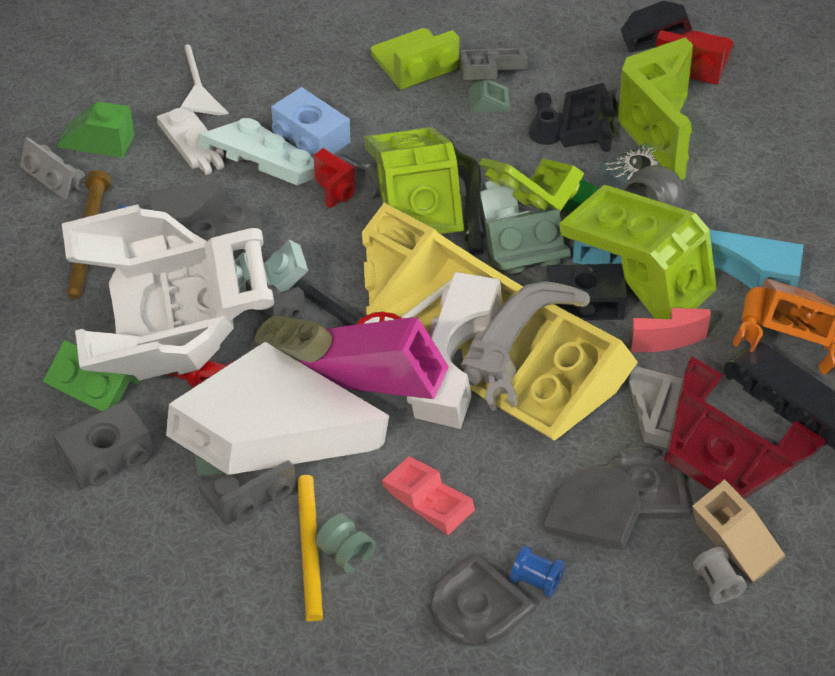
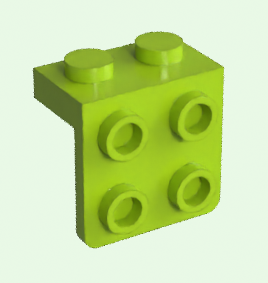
[371,28,460,90]
[479,158,585,211]

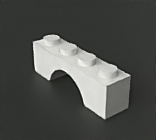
[407,272,503,429]

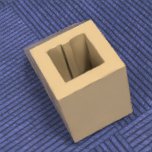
[692,479,785,583]

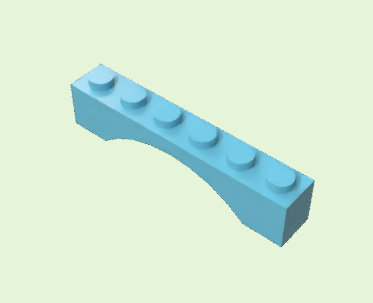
[572,230,804,288]

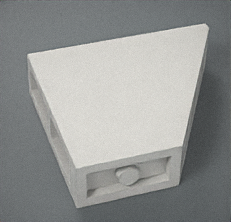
[166,342,389,475]

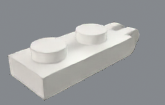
[157,107,224,175]

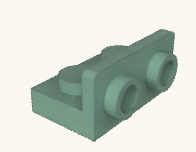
[485,208,571,274]

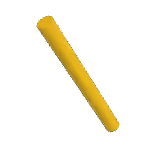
[297,475,323,622]

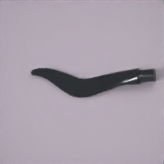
[450,140,484,255]

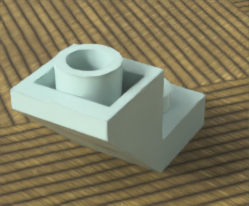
[479,181,530,222]
[234,240,308,293]

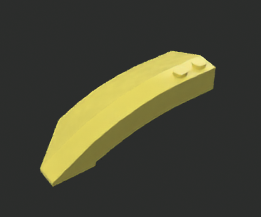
[362,203,638,441]

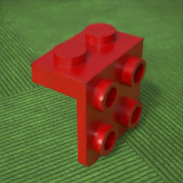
[656,30,733,85]

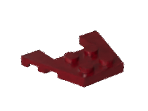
[664,356,826,499]

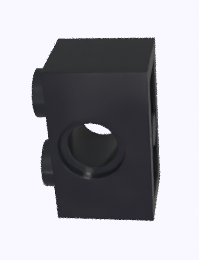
[545,263,627,321]

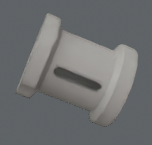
[693,547,747,604]

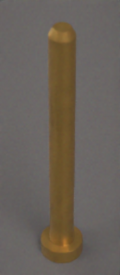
[67,170,111,299]

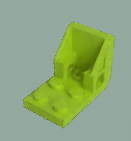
[618,38,693,180]
[364,127,464,234]
[559,184,717,319]

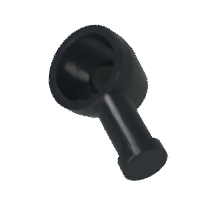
[529,92,562,145]

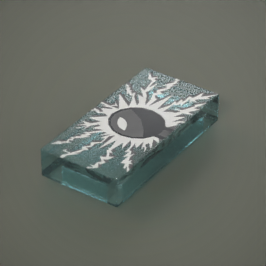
[600,142,661,190]

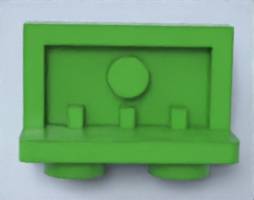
[43,340,141,411]

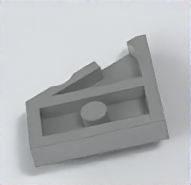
[627,366,683,448]

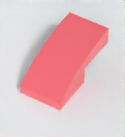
[630,308,711,352]
[382,456,475,535]

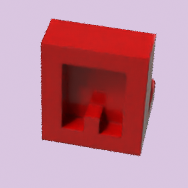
[313,148,355,208]

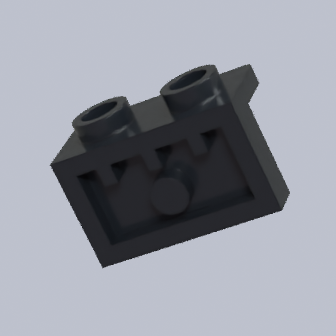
[559,83,619,152]

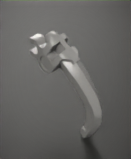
[461,281,590,411]

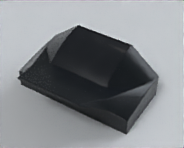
[620,0,693,53]

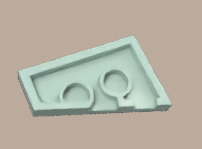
[197,118,315,185]

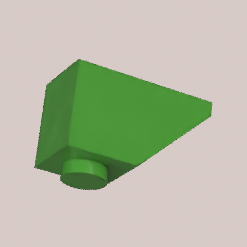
[57,101,134,158]

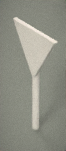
[181,44,229,115]

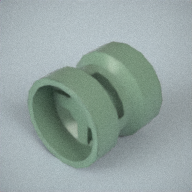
[316,514,375,573]

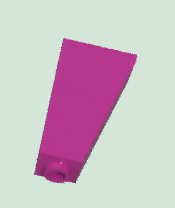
[298,317,449,399]

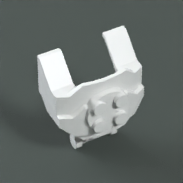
[62,204,274,380]

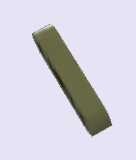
[254,316,332,362]

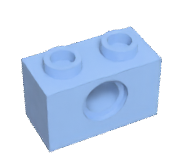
[271,87,350,157]

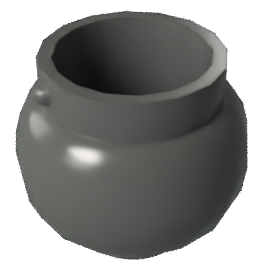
[622,165,685,209]

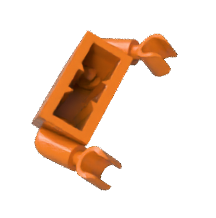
[733,278,835,375]

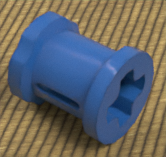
[510,546,565,597]

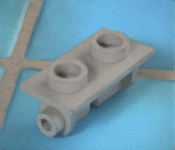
[20,137,86,199]

